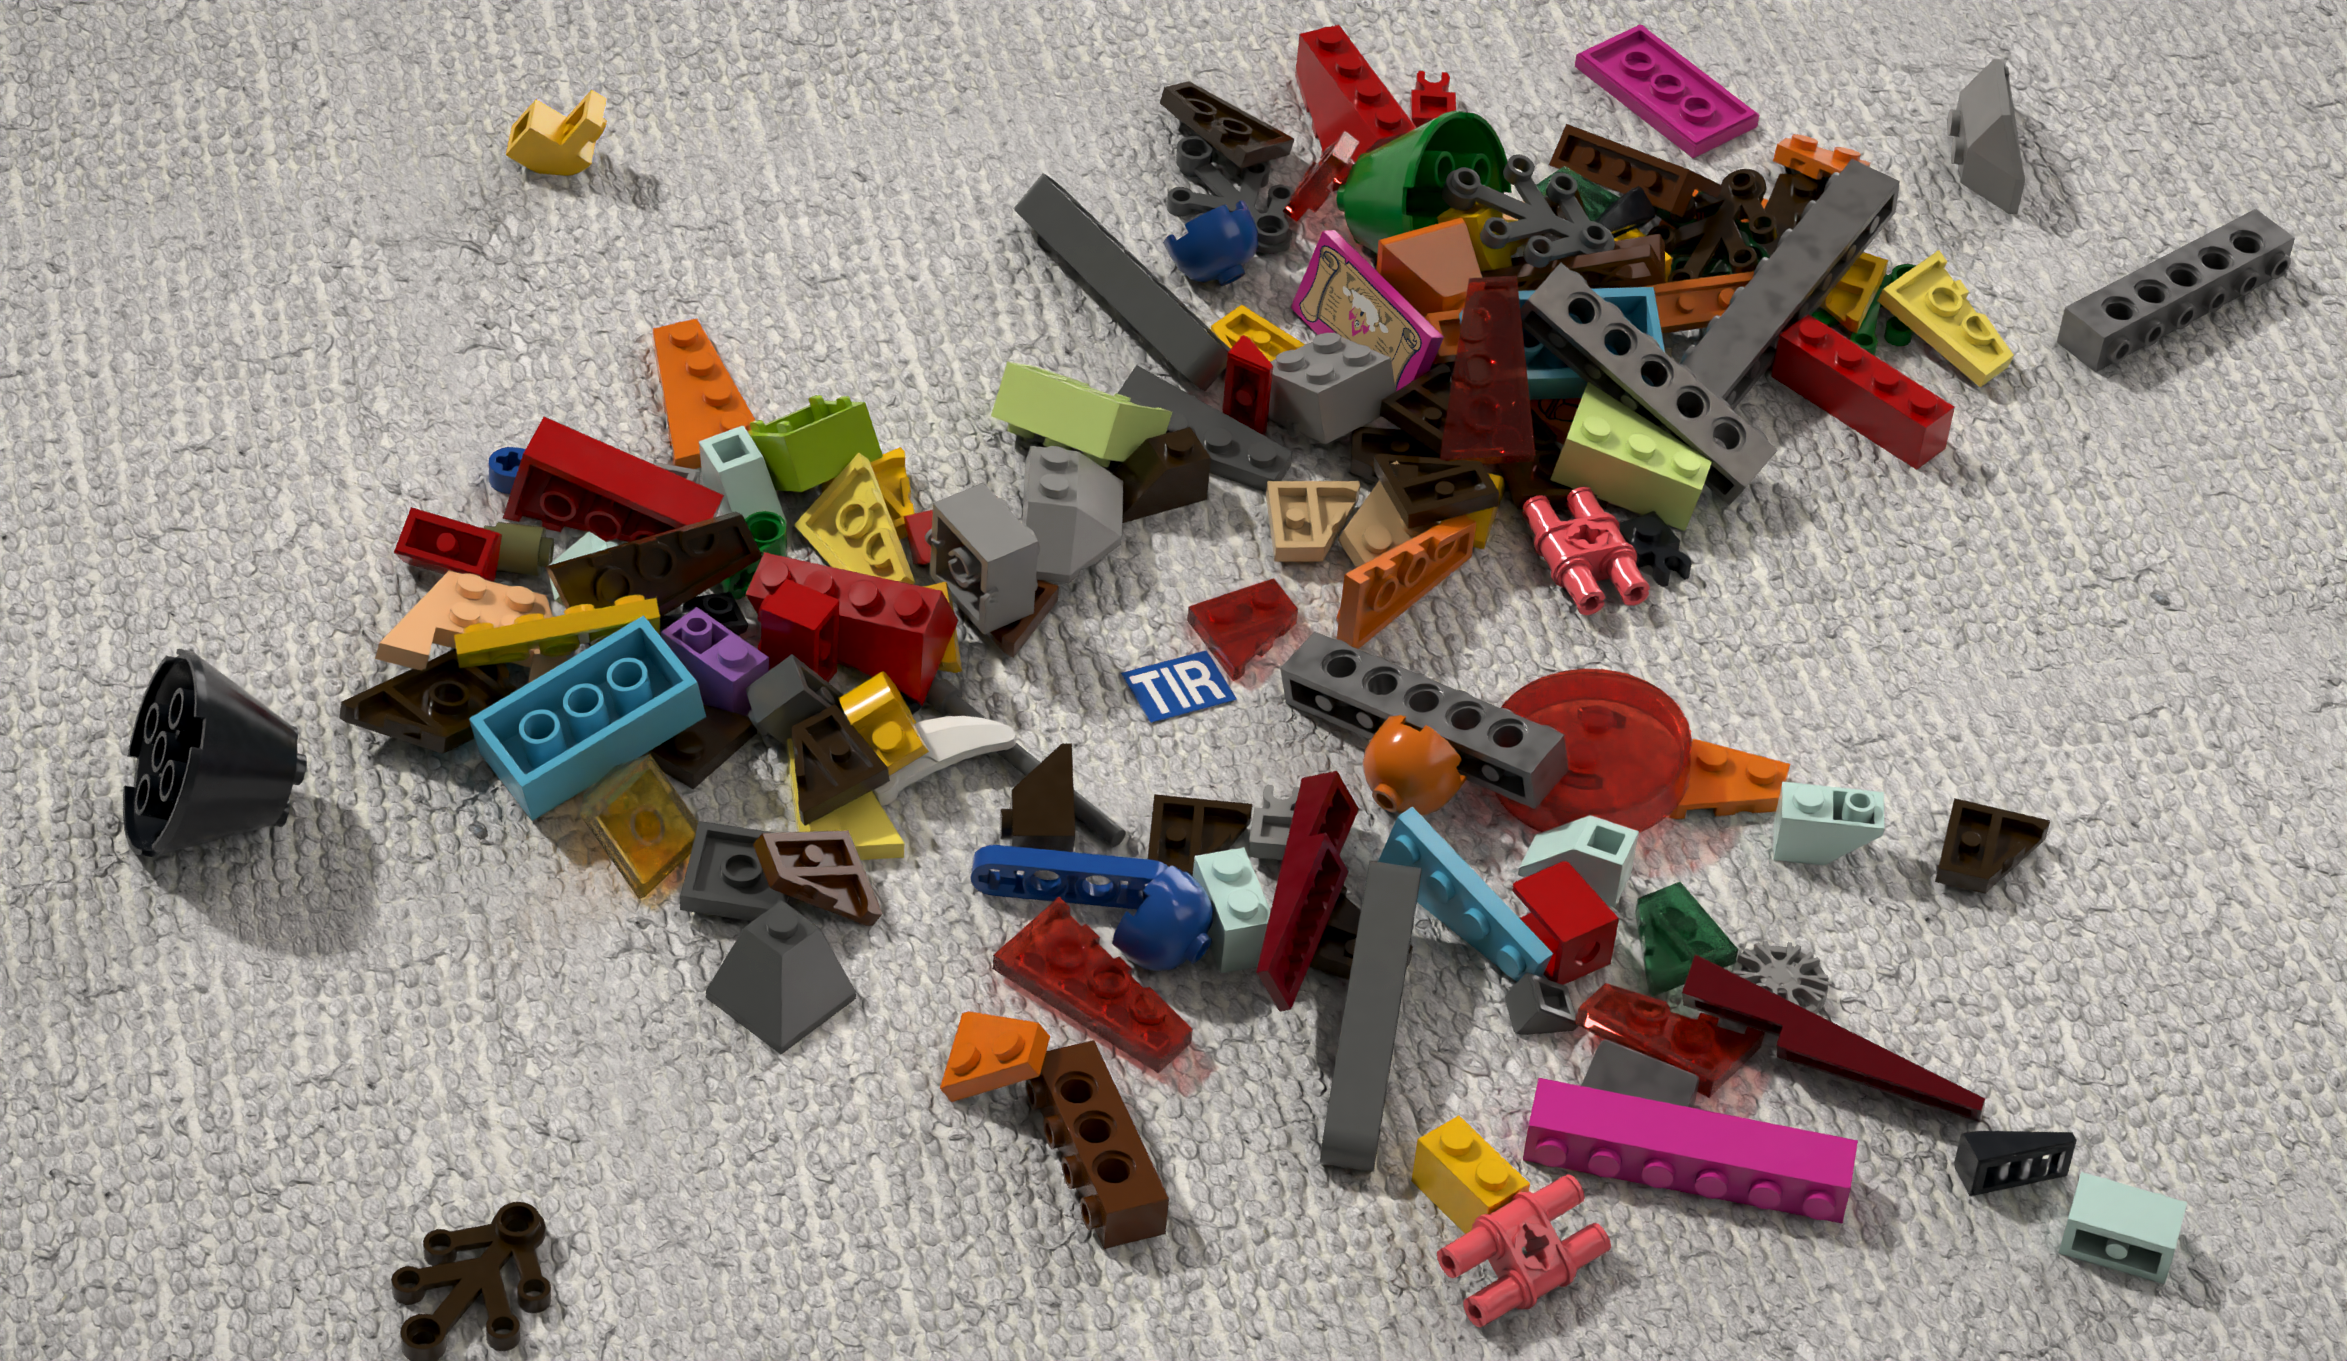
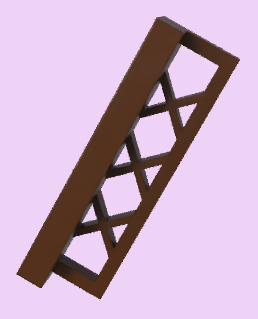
[1549,124,1723,217]
[1480,234,1666,292]

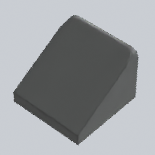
[1505,973,1579,1035]

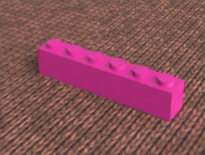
[1523,1078,1858,1224]

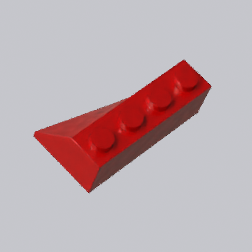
[1295,25,1417,192]
[1771,314,1955,470]
[503,417,724,542]
[745,552,959,706]

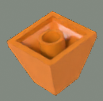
[1376,217,1485,318]

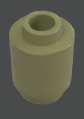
[484,522,554,576]

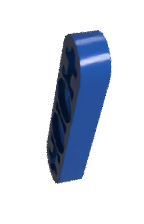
[970,845,1169,910]

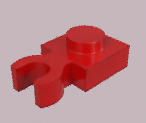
[1410,71,1456,127]

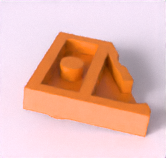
[1773,134,1871,179]
[940,1011,1050,1102]

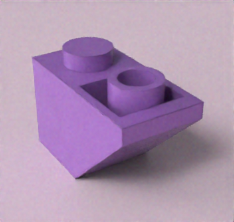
[661,607,769,716]

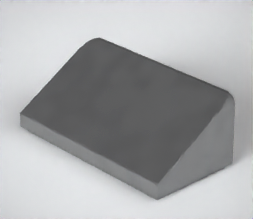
[1581,1039,1700,1108]

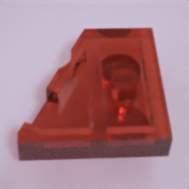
[1283,131,1359,222]
[1187,578,1298,681]

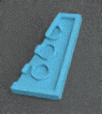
[1378,807,1553,982]

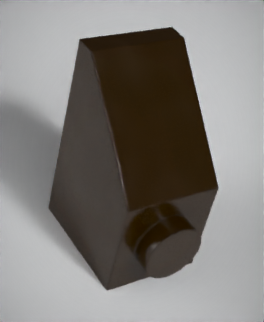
[1113,427,1211,523]
[1000,743,1075,852]

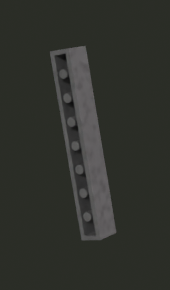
[1677,159,1900,418]

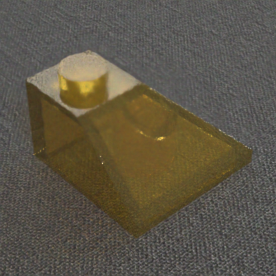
[580,754,698,899]

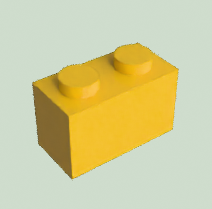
[1411,1115,1530,1234]

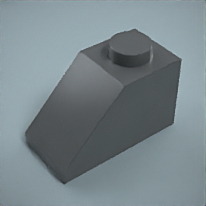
[745,654,848,746]

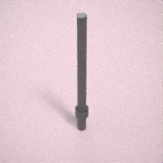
[926,677,1126,847]

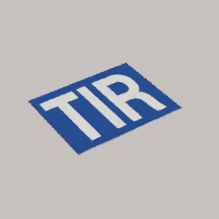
[1121,650,1237,723]

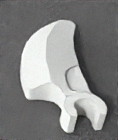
[874,716,1017,806]

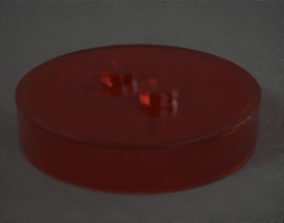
[1495,669,1692,833]

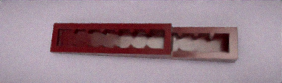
[1256,771,1359,1012]
[1682,954,1985,1122]

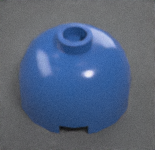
[1163,200,1258,286]
[1112,866,1213,972]

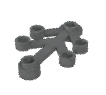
[1167,136,1295,254]
[1441,154,1615,268]

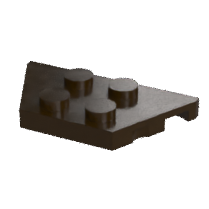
[339,649,517,754]

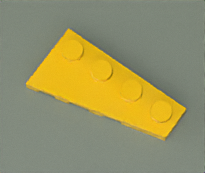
[454,595,660,668]

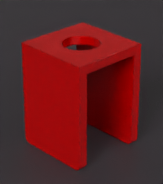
[1512,861,1619,985]

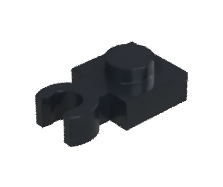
[1619,511,1692,587]

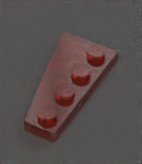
[1439,276,1536,464]
[992,897,1193,1073]

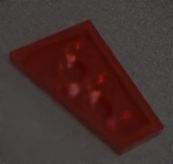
[1575,983,1765,1098]

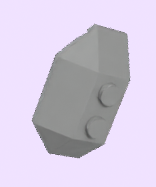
[1947,59,2025,214]
[1022,446,1123,583]

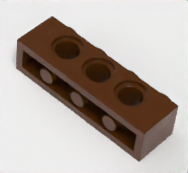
[1025,1040,1169,1249]

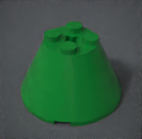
[1336,111,1512,254]

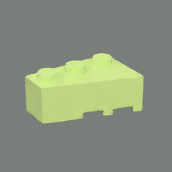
[991,361,1172,467]
[1550,382,1712,531]

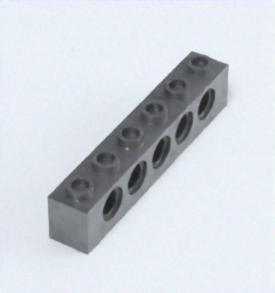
[2057,209,2295,372]
[1513,263,1778,505]
[1280,631,1569,809]

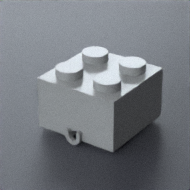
[1268,333,1396,444]
[925,483,1040,634]

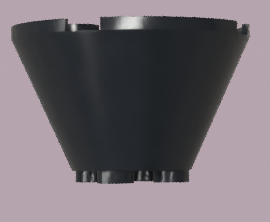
[123,649,307,857]

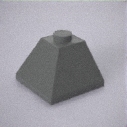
[706,900,856,1054]

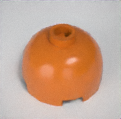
[1363,715,1467,815]

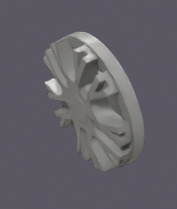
[1732,941,1829,1014]

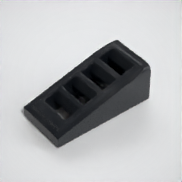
[1594,186,1657,238]
[1954,1131,2077,1196]

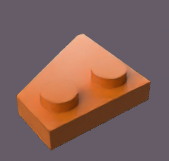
[1668,739,1790,819]

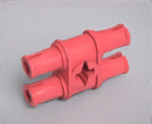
[1522,486,1650,615]
[1437,1174,1611,1327]

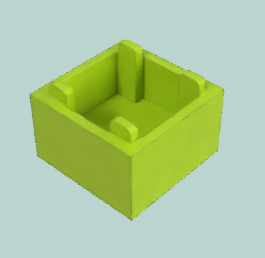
[747,395,883,492]

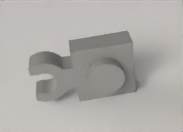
[1249,785,1300,860]

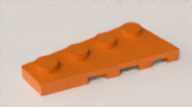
[653,318,755,469]

